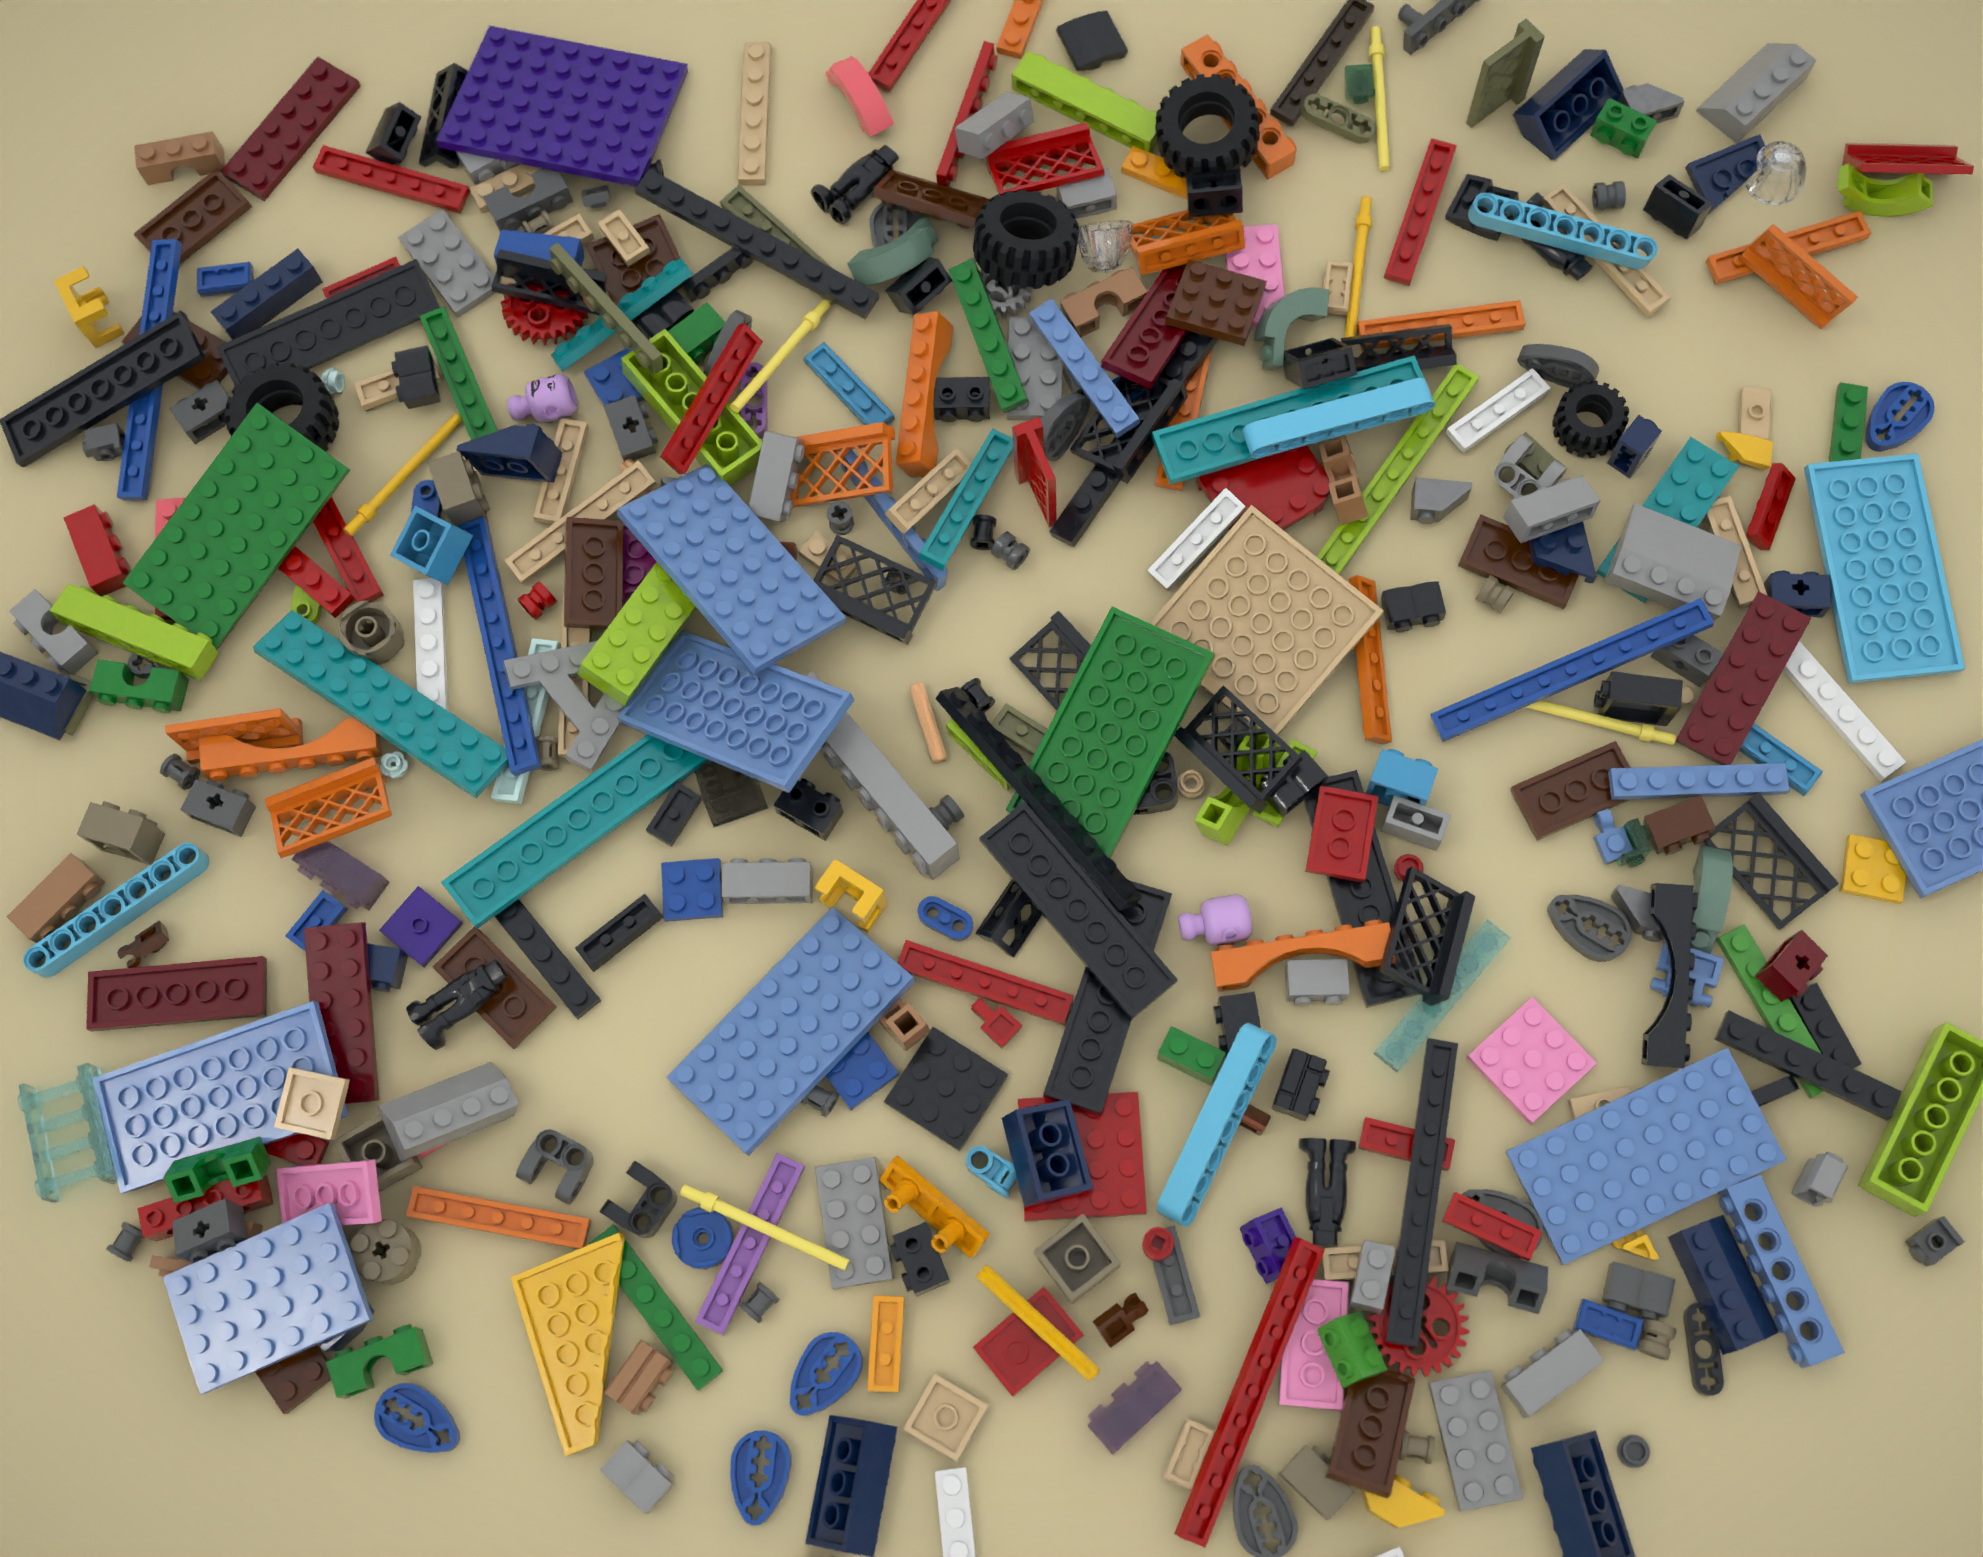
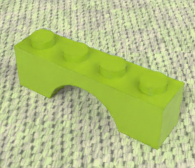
[1194,726,1284,846]

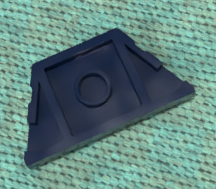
[1528,521,1597,583]

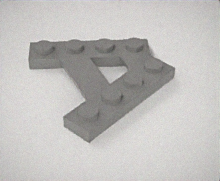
[503,641,647,773]

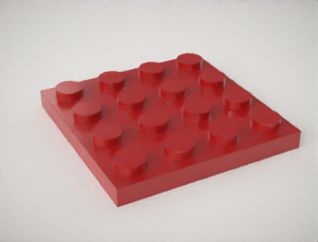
[1018,1092,1147,1222]

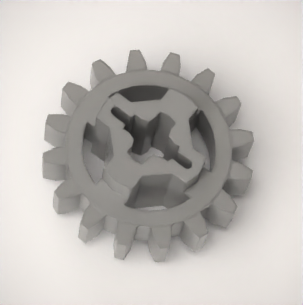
[980,269,1032,318]

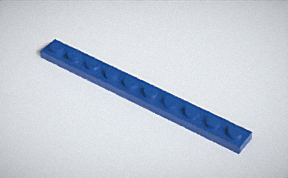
[117,239,182,500]
[458,517,542,776]
[1430,598,1714,742]

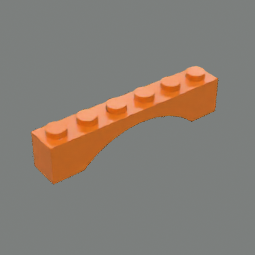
[895,311,953,478]
[198,718,382,781]
[1211,920,1396,992]

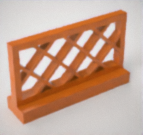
[1122,210,1245,275]
[1739,224,1858,329]
[790,422,895,507]
[165,708,303,764]
[265,757,392,859]

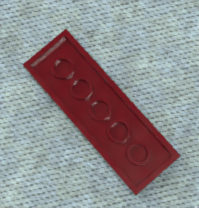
[221,56,361,201]
[1101,264,1188,389]
[1675,591,1812,765]
[304,922,379,1104]
[86,956,267,1032]

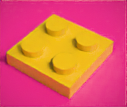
[1840,834,1906,904]

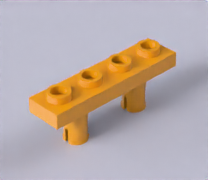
[879,1155,990,1259]

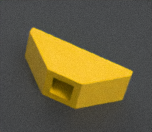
[1360,1474,1446,1528]

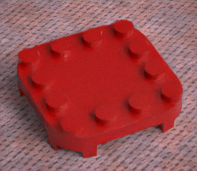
[1196,445,1330,530]

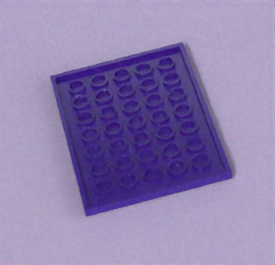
[436,26,688,187]

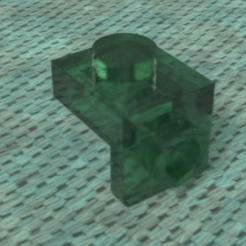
[1344,64,1375,104]
[1616,818,1652,868]

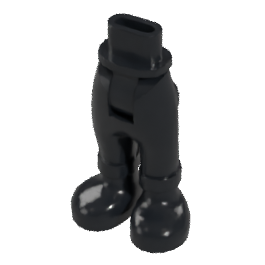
[810,145,899,225]
[1507,192,1593,281]
[407,959,508,1050]
[1298,1138,1356,1246]

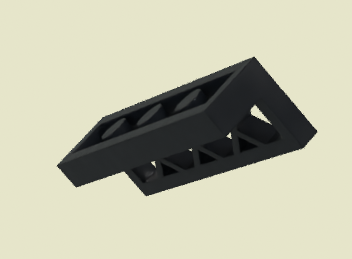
[419,63,468,169]
[491,249,607,315]
[1341,324,1457,372]
[976,860,1077,958]

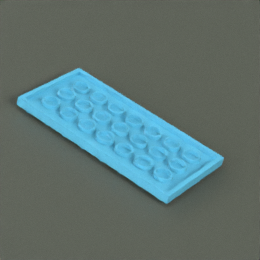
[1804,453,1965,684]

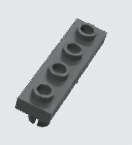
[1398,0,1479,55]

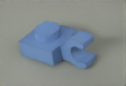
[1593,808,1634,865]

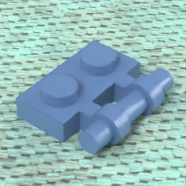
[1650,941,1724,1008]

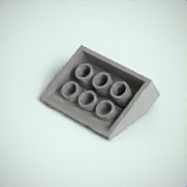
[1604,503,1741,621]

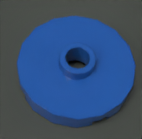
[672,1207,734,1269]

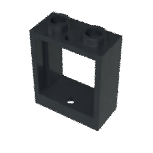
[1283,337,1357,389]
[1594,671,1683,727]

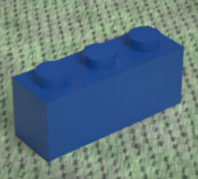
[494,229,585,267]

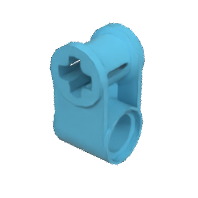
[966,1146,1017,1199]

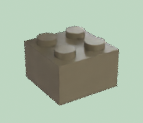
[427,451,490,527]
[77,801,165,865]
[333,1115,423,1192]
[1034,1213,1121,1305]

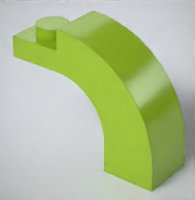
[1837,163,1933,216]

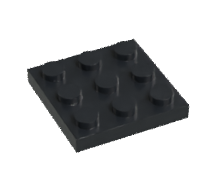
[884,1027,1008,1152]

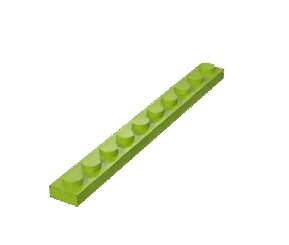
[1317,363,1479,575]

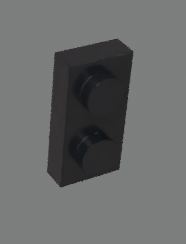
[646,782,702,847]

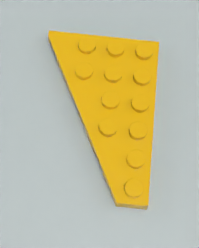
[510,1233,625,1456]

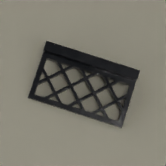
[1070,376,1188,484]
[814,535,937,645]
[1009,610,1091,710]
[1174,686,1303,814]
[1703,792,1839,930]
[1379,867,1476,1006]

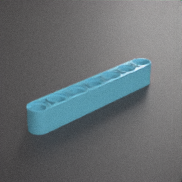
[1468,192,1658,270]
[1242,378,1435,458]
[23,843,209,978]
[1157,1023,1277,1227]

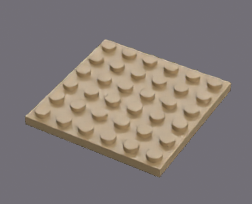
[1150,505,1384,735]

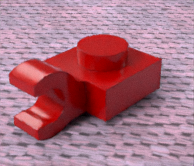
[971,998,1023,1049]

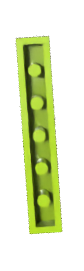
[1012,51,1158,153]
[50,583,219,681]

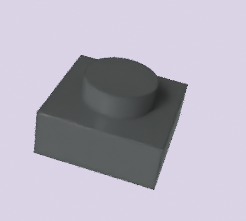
[582,185,611,209]

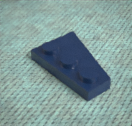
[1685,134,1772,215]

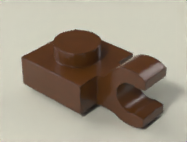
[117,920,169,968]
[1092,1293,1149,1348]

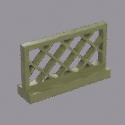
[1466,18,1545,128]

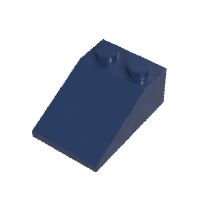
[456,424,563,483]

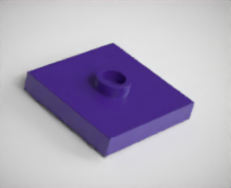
[379,886,463,967]

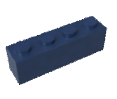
[210,248,323,340]

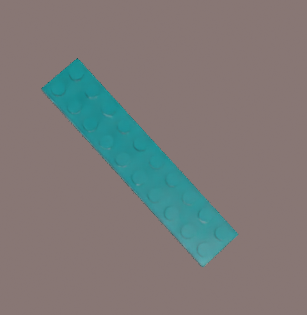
[1151,355,1424,485]
[253,610,509,798]
[441,734,710,929]

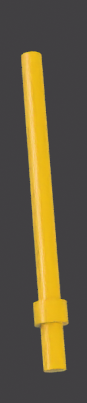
[1344,196,1372,346]
[343,413,463,536]

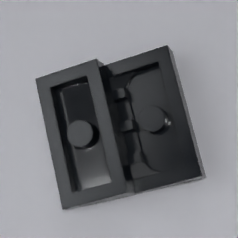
[1056,10,1128,71]
[1445,174,1519,241]

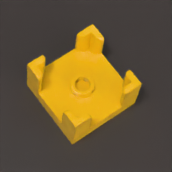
[54,266,125,348]
[814,859,888,933]

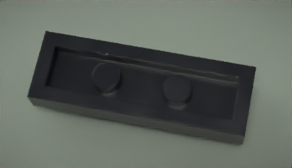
[682,247,754,303]
[575,894,664,972]
[1789,983,1862,1068]

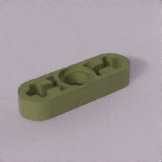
[1300,94,1376,144]

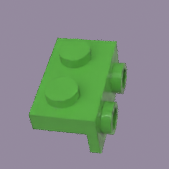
[1317,1311,1387,1388]

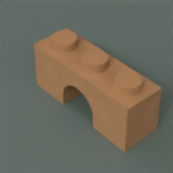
[134,131,225,185]
[1060,267,1147,338]
[1318,435,1369,525]

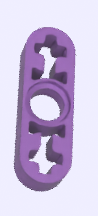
[741,362,768,439]

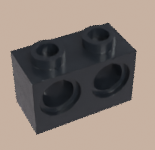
[1186,169,1243,218]

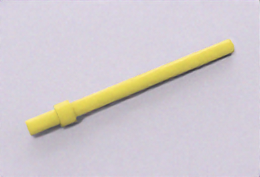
[1369,26,1390,171]
[730,300,830,413]
[1525,700,1677,746]
[680,1184,850,1271]

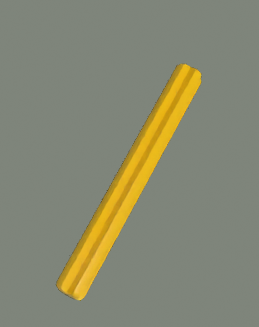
[977,1265,1100,1381]

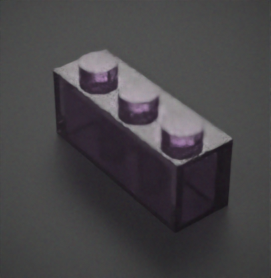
[291,832,390,911]
[1087,1361,1182,1455]

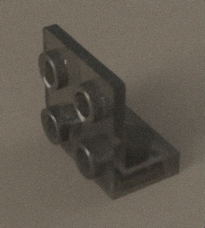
[695,761,768,827]

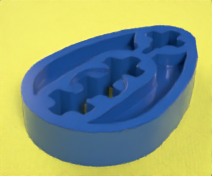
[1866,382,1934,452]
[790,1332,863,1416]
[374,1383,460,1453]
[730,1430,792,1525]

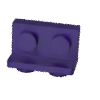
[1240,1207,1296,1284]

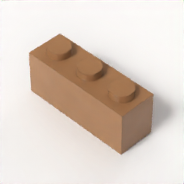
[7,853,105,943]

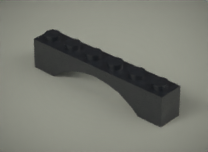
[1642,883,1698,1068]

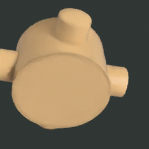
[1681,685,1696,707]

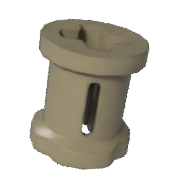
[521,210,555,234]
[536,736,560,771]
[1399,1431,1435,1465]

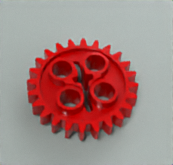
[501,283,589,346]
[1366,1277,1469,1377]

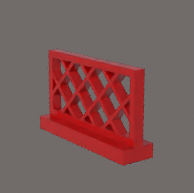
[986,122,1105,196]
[1842,143,1974,175]
[1012,417,1057,528]

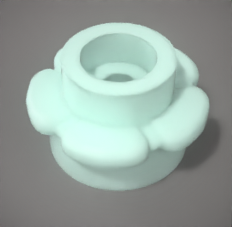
[321,367,345,395]
[380,751,408,778]

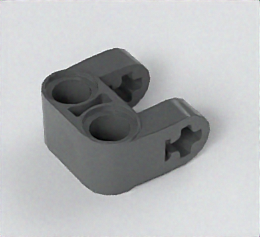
[516,1129,594,1205]

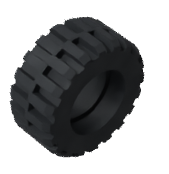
[1155,74,1260,178]
[973,190,1079,289]
[225,363,339,452]

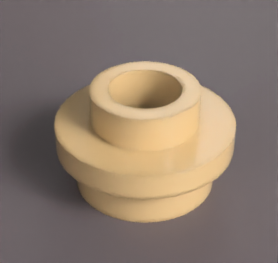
[1177,769,1206,798]

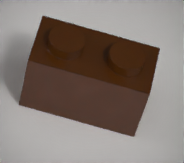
[1643,795,1716,855]

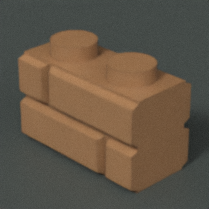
[604,1339,674,1415]

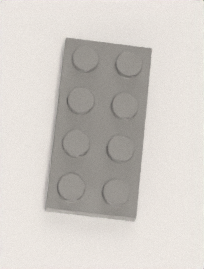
[398,209,496,317]
[1006,317,1063,420]
[815,1157,894,1290]
[1428,1370,1523,1511]

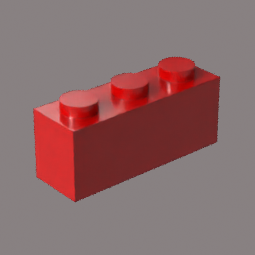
[63,504,131,597]

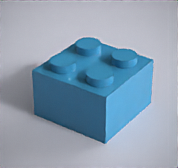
[390,506,473,585]
[1365,749,1438,806]

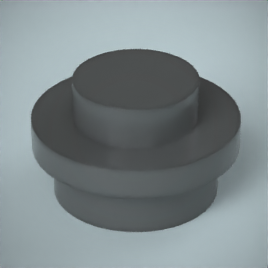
[1617,1435,1650,1468]

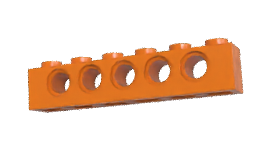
[1180,34,1297,180]

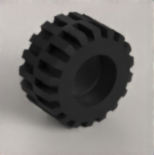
[1552,380,1629,458]

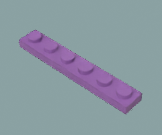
[695,1153,805,1336]

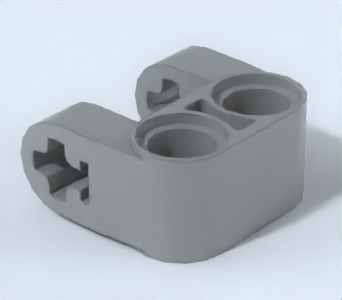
[1494,434,1567,497]

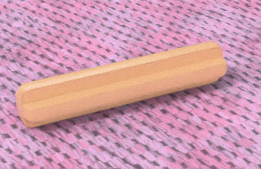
[910,682,947,763]

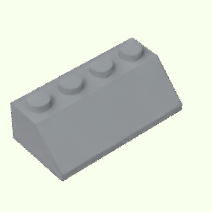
[1696,43,1816,144]
[377,1062,519,1161]

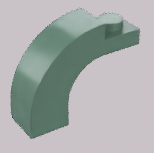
[847,217,939,286]
[1254,287,1329,370]
[1691,845,1733,954]

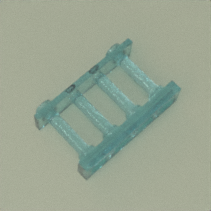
[18,1063,118,1203]

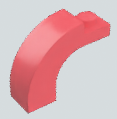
[825,56,894,137]

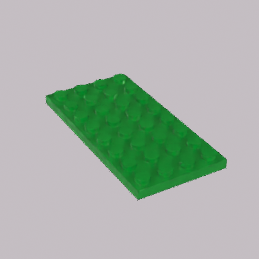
[123,403,350,650]
[1006,606,1215,858]

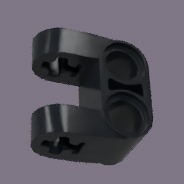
[1133,752,1178,815]
[599,1160,677,1238]

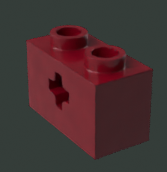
[1755,930,1828,1002]

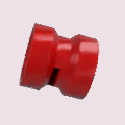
[517,581,557,620]
[1142,1227,1174,1262]

